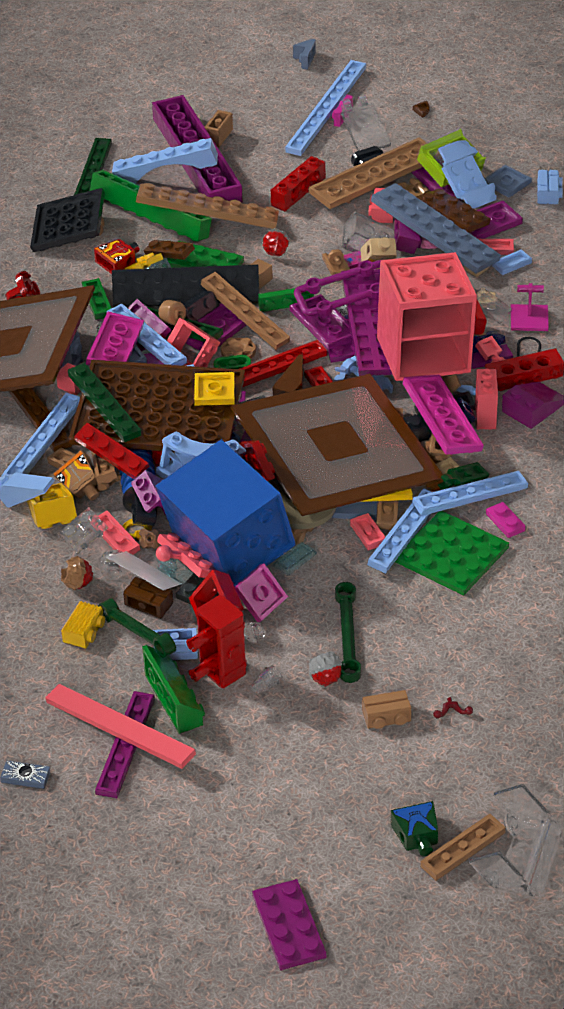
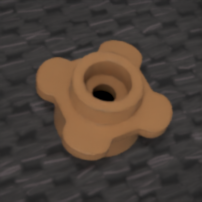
[139,528,159,549]

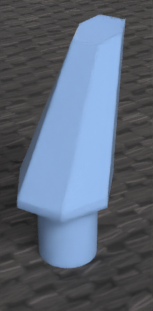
[456,385,476,396]

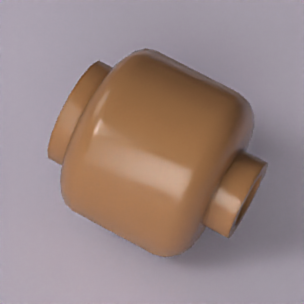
[158,300,186,325]

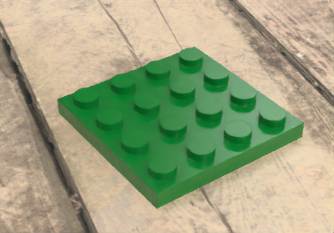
[395,511,509,596]

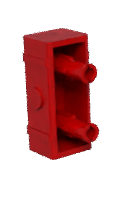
[186,595,247,688]

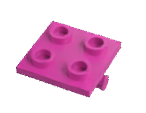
[511,283,549,331]

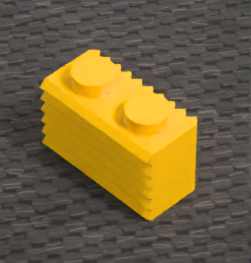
[61,601,105,649]

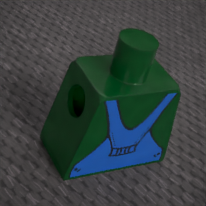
[391,801,438,856]

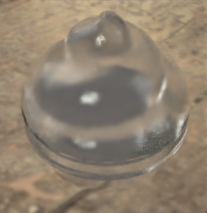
[244,622,264,643]

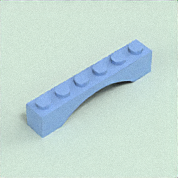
[112,138,218,184]

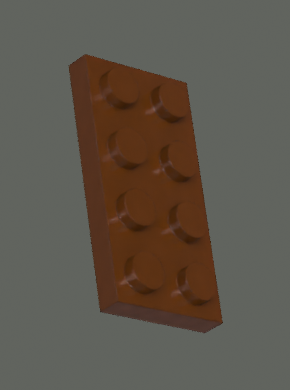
[416,189,491,233]

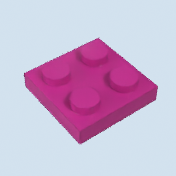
[235,563,288,622]

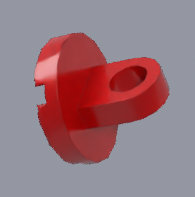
[5,271,41,300]

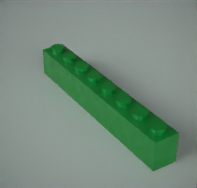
[90,170,212,242]

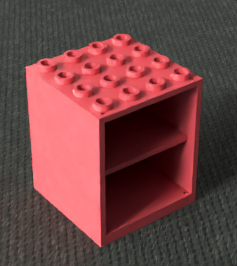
[377,252,477,381]

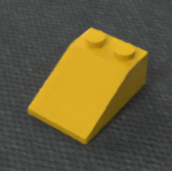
[27,483,77,529]

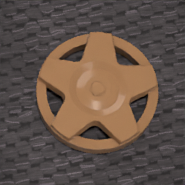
[221,337,256,359]

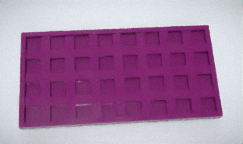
[341,269,393,376]

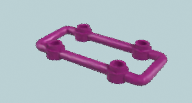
[294,260,380,317]

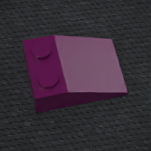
[502,382,564,429]

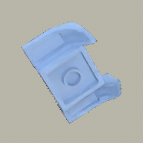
[438,140,497,209]

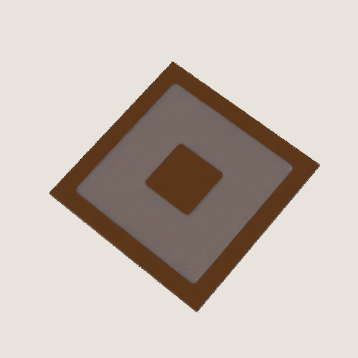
[0,285,95,392]
[231,374,443,516]

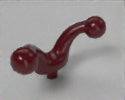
[433,697,473,719]

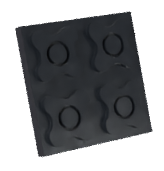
[30,188,105,252]

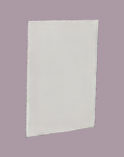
[107,551,182,590]

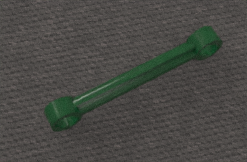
[335,582,361,683]
[98,598,176,658]

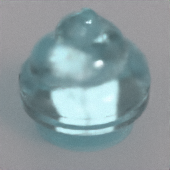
[156,559,177,576]

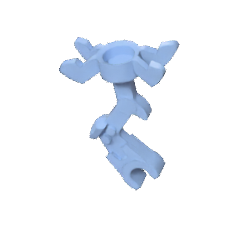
[334,356,393,393]

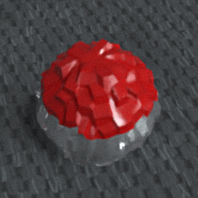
[261,228,291,257]

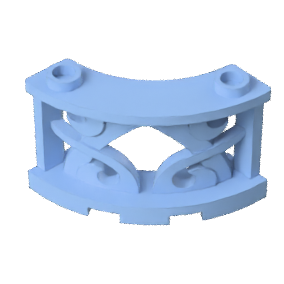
[156,431,246,479]

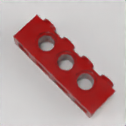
[270,156,326,212]
[484,348,564,391]

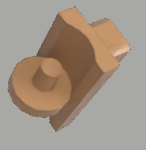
[322,249,350,281]

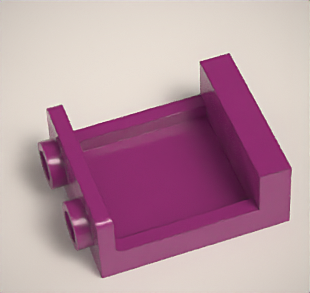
[131,470,167,518]

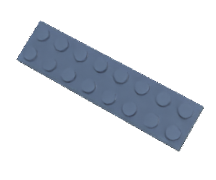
[371,183,501,274]

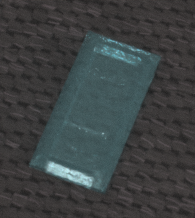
[273,542,317,575]

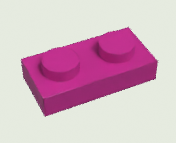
[332,95,353,127]
[486,502,526,538]

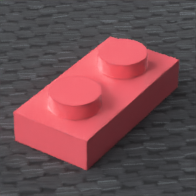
[350,513,385,551]

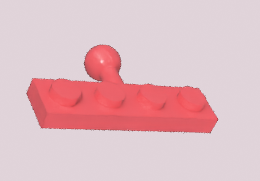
[156,533,216,578]

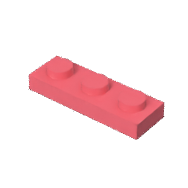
[90,511,141,555]

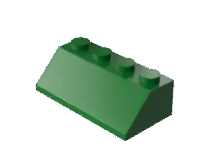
[142,645,205,734]

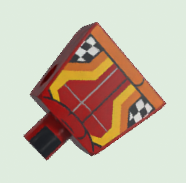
[94,239,140,274]

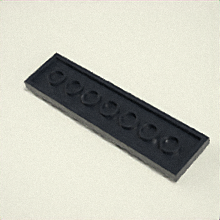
[112,264,259,307]

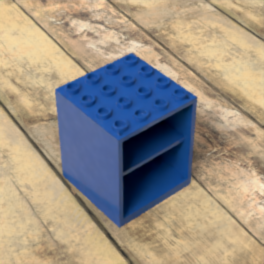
[155,439,296,587]

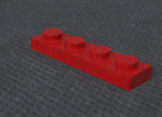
[74,423,149,480]

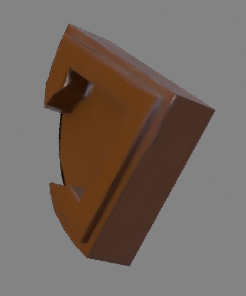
[413,101,429,118]

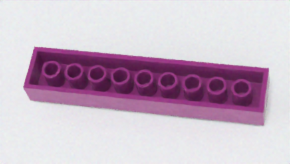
[152,95,243,203]

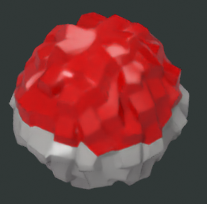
[309,652,342,687]

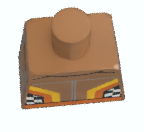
[52,450,100,501]

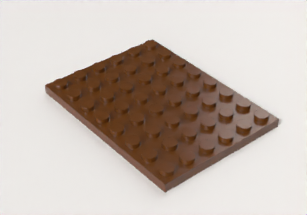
[68,360,245,452]

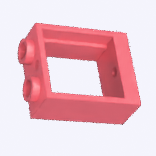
[167,318,221,367]
[475,369,498,429]

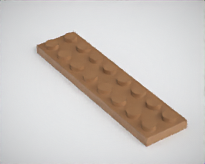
[309,137,441,209]
[136,183,279,229]

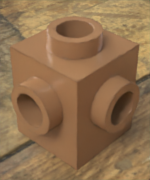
[424,434,452,464]

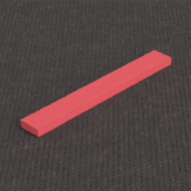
[45,684,196,769]

